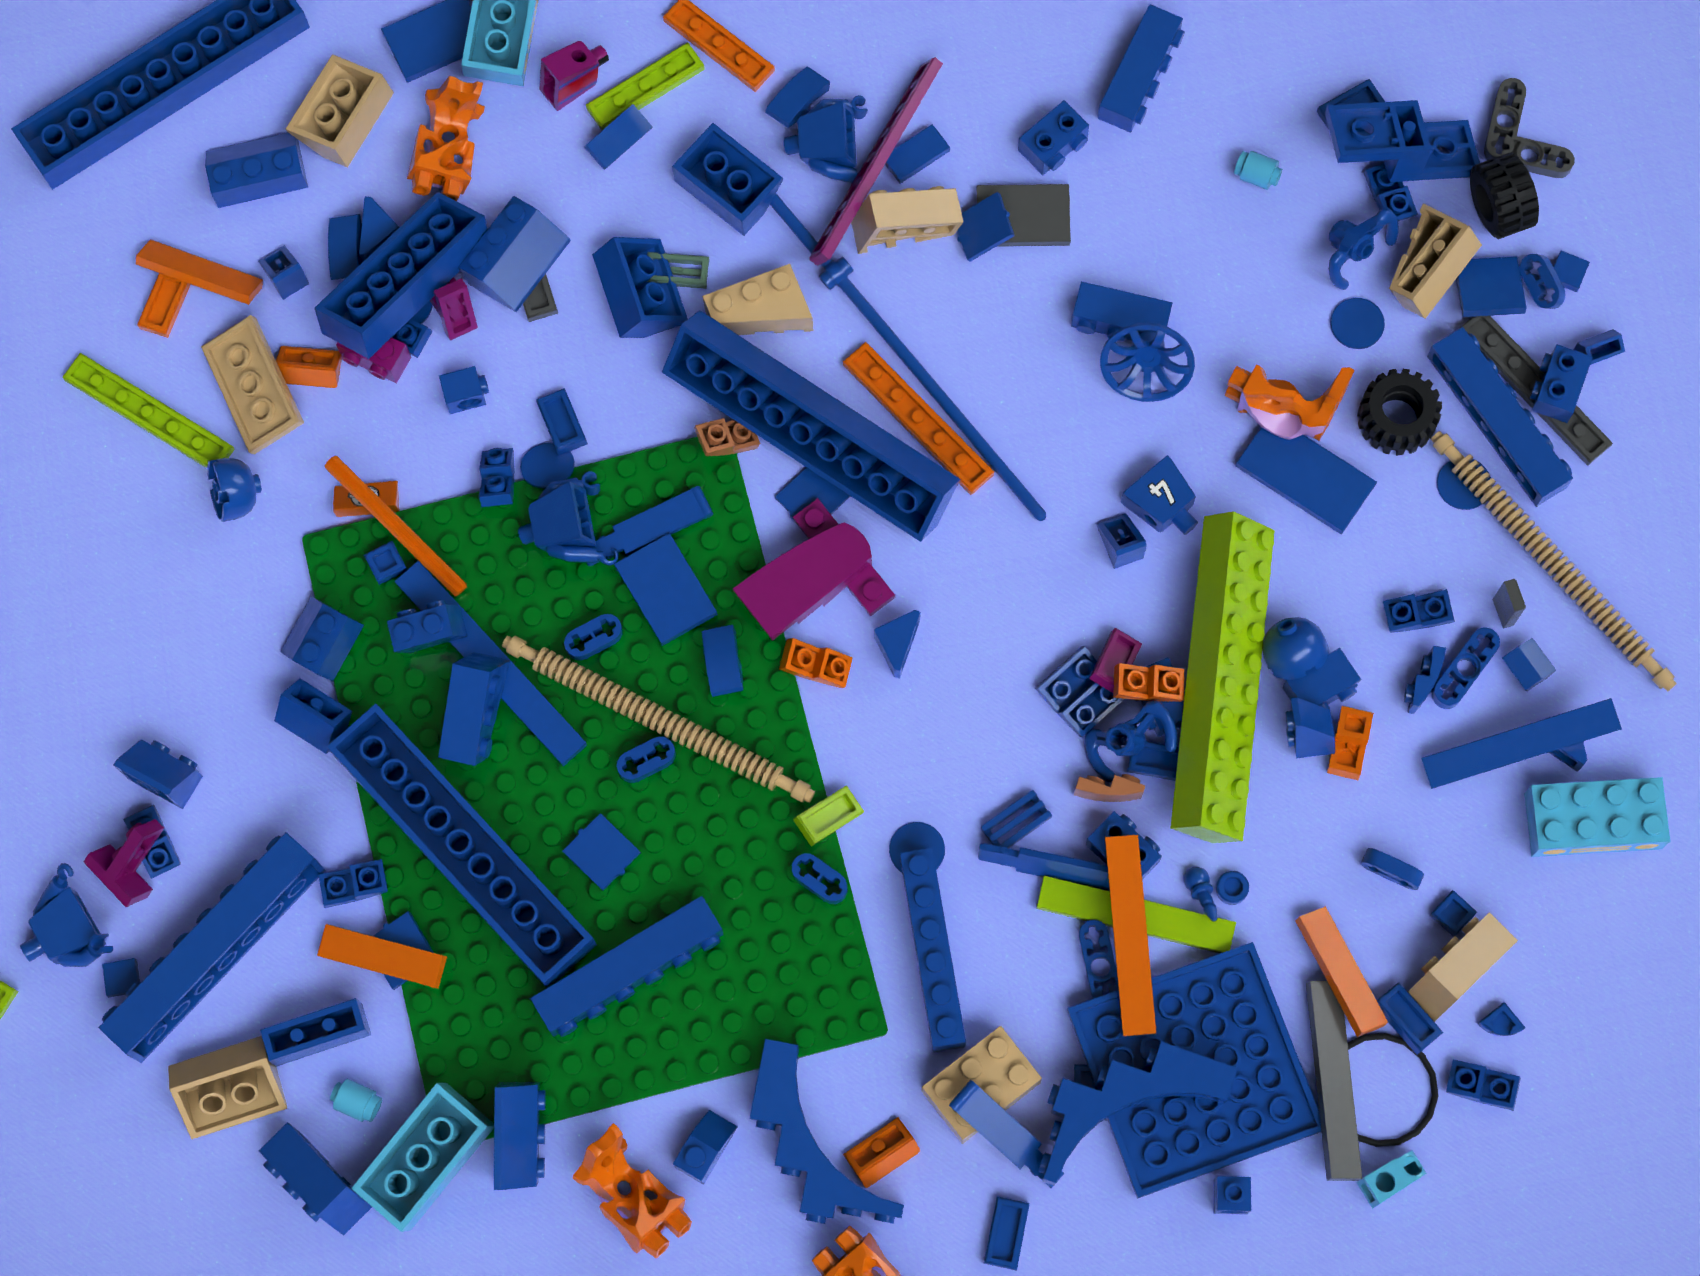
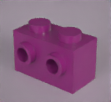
[336,337,412,384]

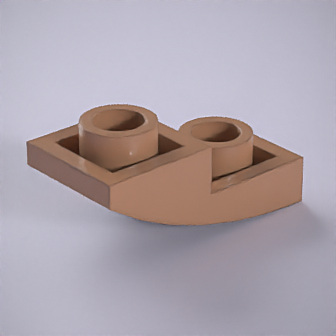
[694,418,760,456]
[1074,774,1146,802]

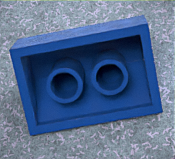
[672,123,783,236]
[205,132,308,208]
[458,196,571,312]
[592,237,688,338]
[494,1082,546,1190]

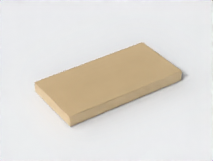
[201,315,304,455]

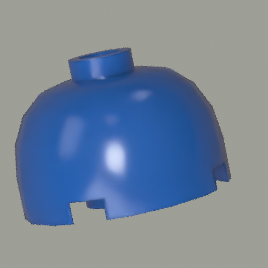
[207,458,262,522]
[1262,617,1330,680]

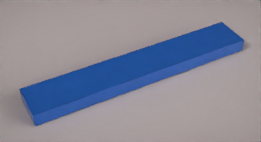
[1421,698,1622,789]

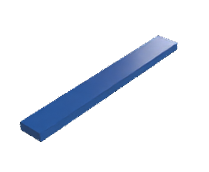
[394,560,587,767]

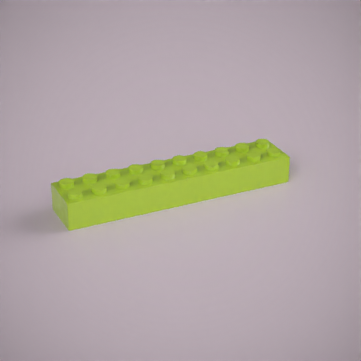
[1170,511,1275,844]

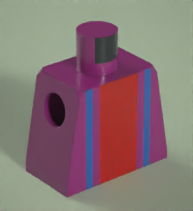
[539,41,609,111]

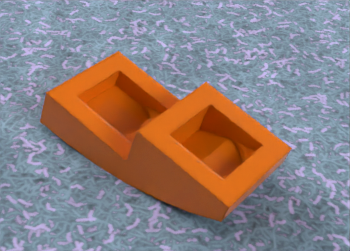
[1327,706,1374,780]

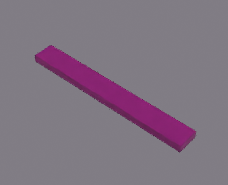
[809,57,943,266]

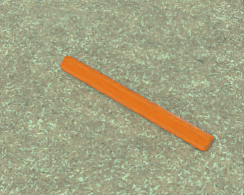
[324,456,467,597]

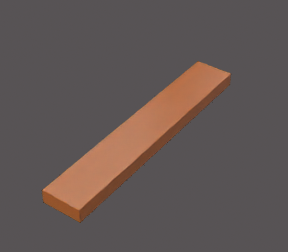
[843,342,994,495]
[1105,835,1156,1037]

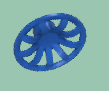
[1100,323,1195,402]

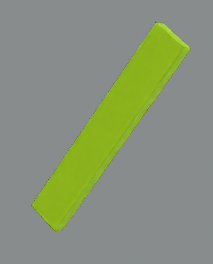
[62,353,235,468]
[1036,876,1236,954]

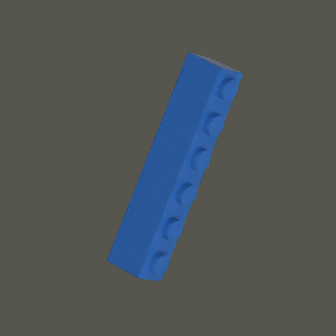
[1427,327,1573,507]
[900,848,966,1053]
[530,896,724,1037]

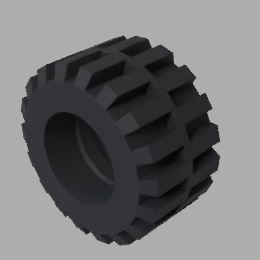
[1470,152,1539,239]
[1357,368,1442,456]

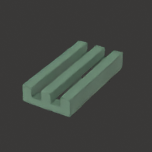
[647,252,710,289]

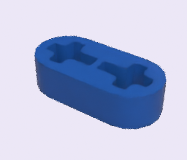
[1519,254,1566,309]
[564,614,623,661]
[617,736,676,783]
[1361,848,1424,890]
[792,853,848,904]

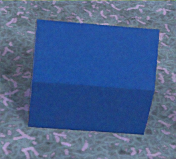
[1573,329,1625,365]
[1502,638,1556,692]

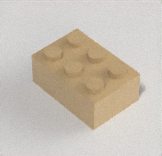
[921,1026,1042,1144]

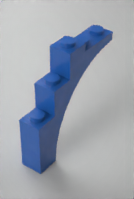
[749,1039,904,1224]
[1038,1041,1238,1186]

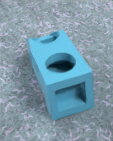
[1356,1150,1427,1209]

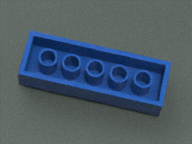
[314,191,488,359]

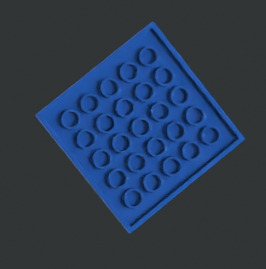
[1067,942,1321,1199]

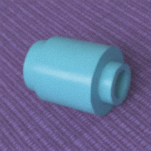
[1234,151,1283,190]
[330,1078,382,1122]

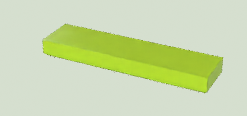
[586,42,705,130]

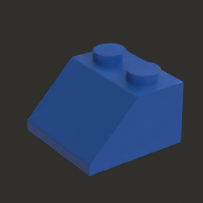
[280,596,364,681]
[113,739,203,809]

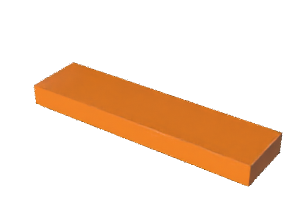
[663,0,775,92]
[136,239,263,305]
[1295,906,1388,1037]
[317,924,447,989]

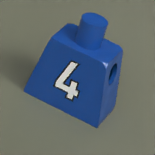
[1121,455,1198,535]

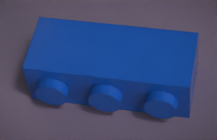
[1071,281,1173,341]
[260,998,371,1067]

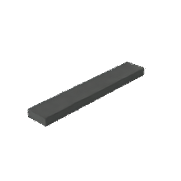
[1459,316,1613,466]
[1306,981,1363,1181]

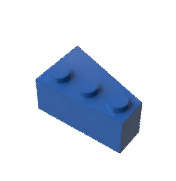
[438,652,510,766]
[259,1122,372,1236]

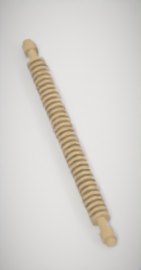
[1431,431,1677,692]
[502,636,815,803]

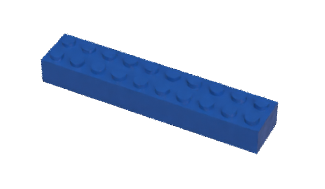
[11,0,310,190]
[662,310,961,542]
[327,704,597,988]

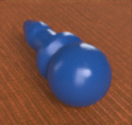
[1184,867,1217,921]

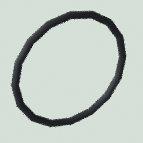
[1348,1033,1439,1147]

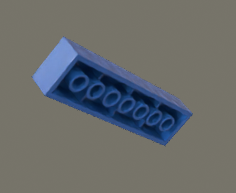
[98,832,326,1064]

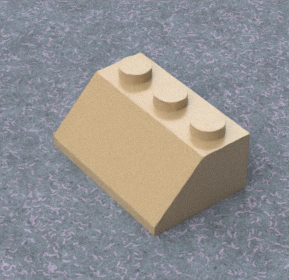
[286,54,394,168]
[168,1036,287,1140]

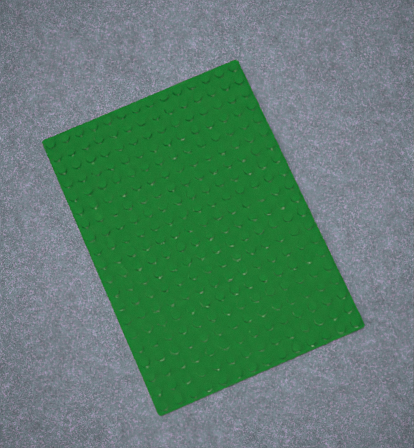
[302,437,888,1140]

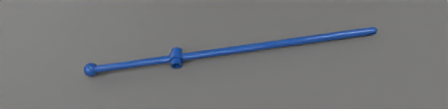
[770,194,1046,521]

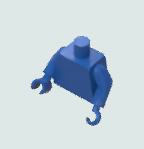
[784,95,875,185]
[518,471,618,565]
[20,863,113,967]

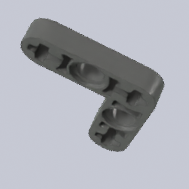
[1484,78,1575,178]

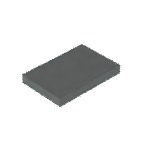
[976,184,1071,247]

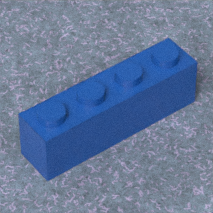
[1098,4,1185,133]

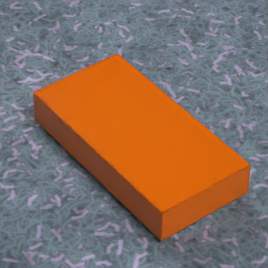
[137,273,191,338]

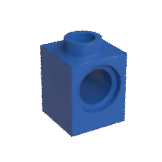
[439,366,489,414]
[1213,1176,1252,1215]

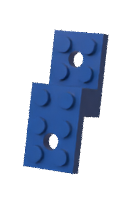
[1325,100,1480,182]

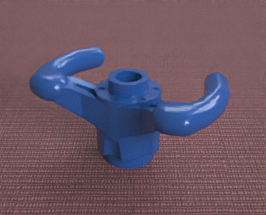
[1328,208,1399,290]
[1084,701,1177,782]

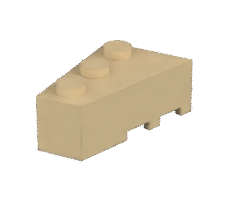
[851,186,964,254]
[1389,203,1482,319]
[702,264,814,335]
[1408,912,1518,1022]

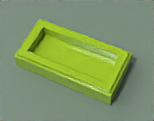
[793,785,864,847]

